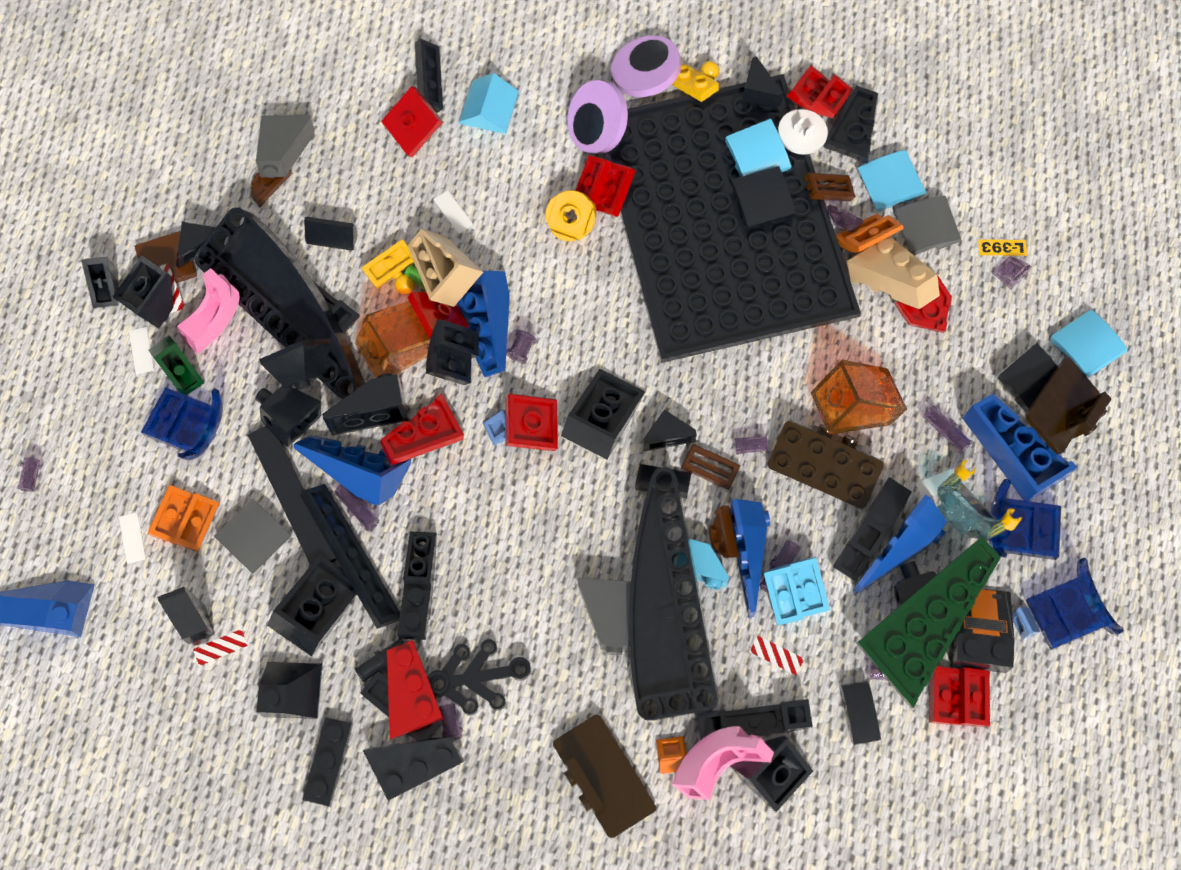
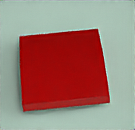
[787,65,853,118]
[575,155,636,218]
[929,666,990,727]

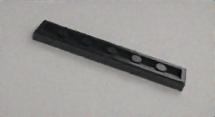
[248,426,337,566]
[300,484,400,629]

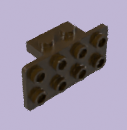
[1025,357,1112,454]
[768,420,884,509]
[553,715,656,838]

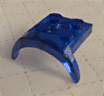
[141,387,223,460]
[989,479,1061,560]
[1026,557,1124,650]

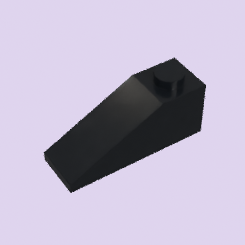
[157,587,215,645]

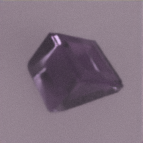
[827,204,863,232]
[992,256,1032,289]

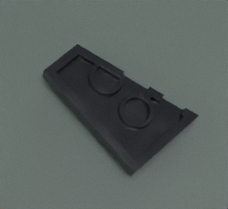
[823,85,879,164]
[363,735,464,801]

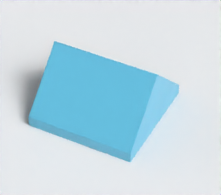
[459,73,519,134]

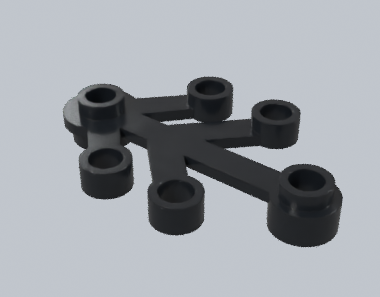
[427,639,531,716]

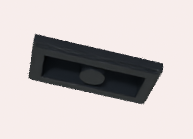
[304,217,358,251]
[635,464,692,499]

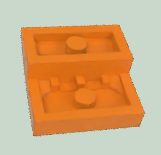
[836,213,903,253]
[147,485,220,552]

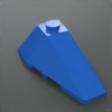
[854,494,947,594]
[730,499,770,618]
[0,580,95,637]

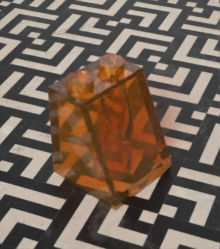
[355,301,431,378]
[810,359,907,434]

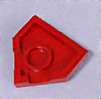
[894,276,952,333]

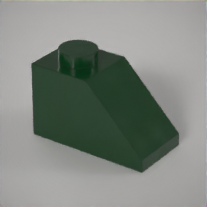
[148,335,205,398]

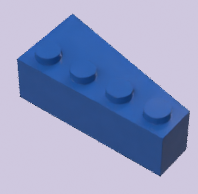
[962,394,1078,503]

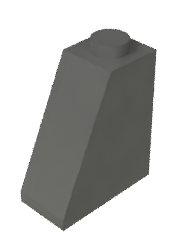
[256,115,315,178]
[578,578,631,655]

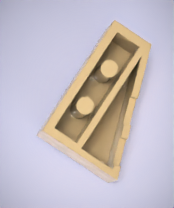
[408,228,483,307]

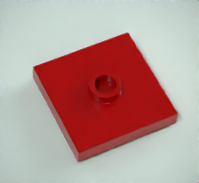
[381,86,443,157]
[407,292,470,339]
[505,393,558,451]

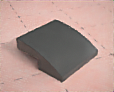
[895,195,962,255]
[214,499,291,574]

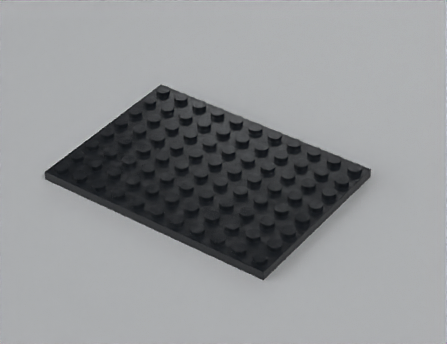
[604,74,861,363]

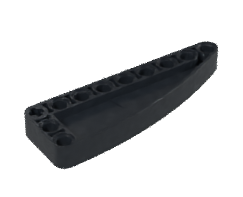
[195,207,365,399]
[629,467,719,721]

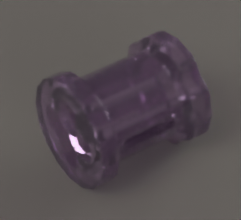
[506,330,537,364]

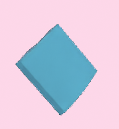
[725,119,791,177]
[858,150,926,212]
[1051,309,1127,378]
[764,556,830,626]

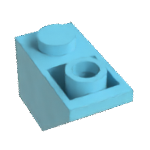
[675,539,729,590]

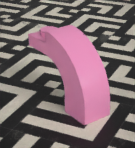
[177,268,240,355]
[672,726,774,800]

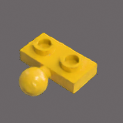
[671,61,720,102]
[361,239,415,294]

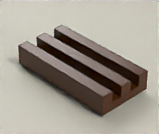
[804,173,856,201]
[681,444,741,490]

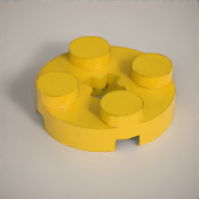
[545,190,597,241]

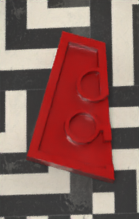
[380,393,464,466]
[387,640,443,740]

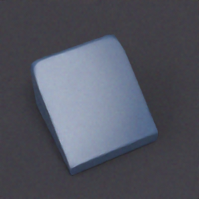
[483,409,505,445]
[1012,607,1040,639]

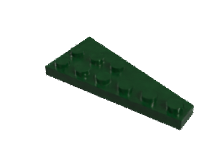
[856,537,1001,709]

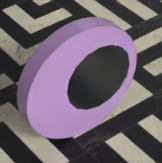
[611,35,682,97]
[568,80,628,154]

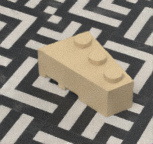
[847,236,940,309]

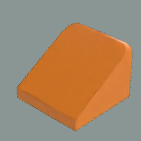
[656,736,687,774]

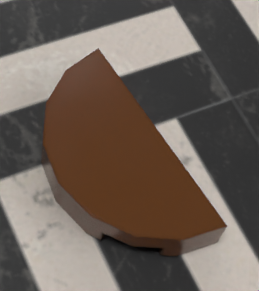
[251,170,293,208]
[709,505,739,558]

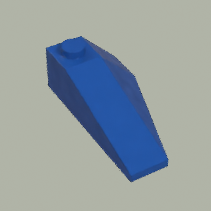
[457,271,510,377]
[294,435,411,505]

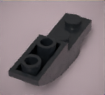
[832,477,912,582]
[397,531,437,640]

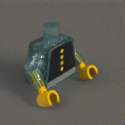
[937,460,1022,541]

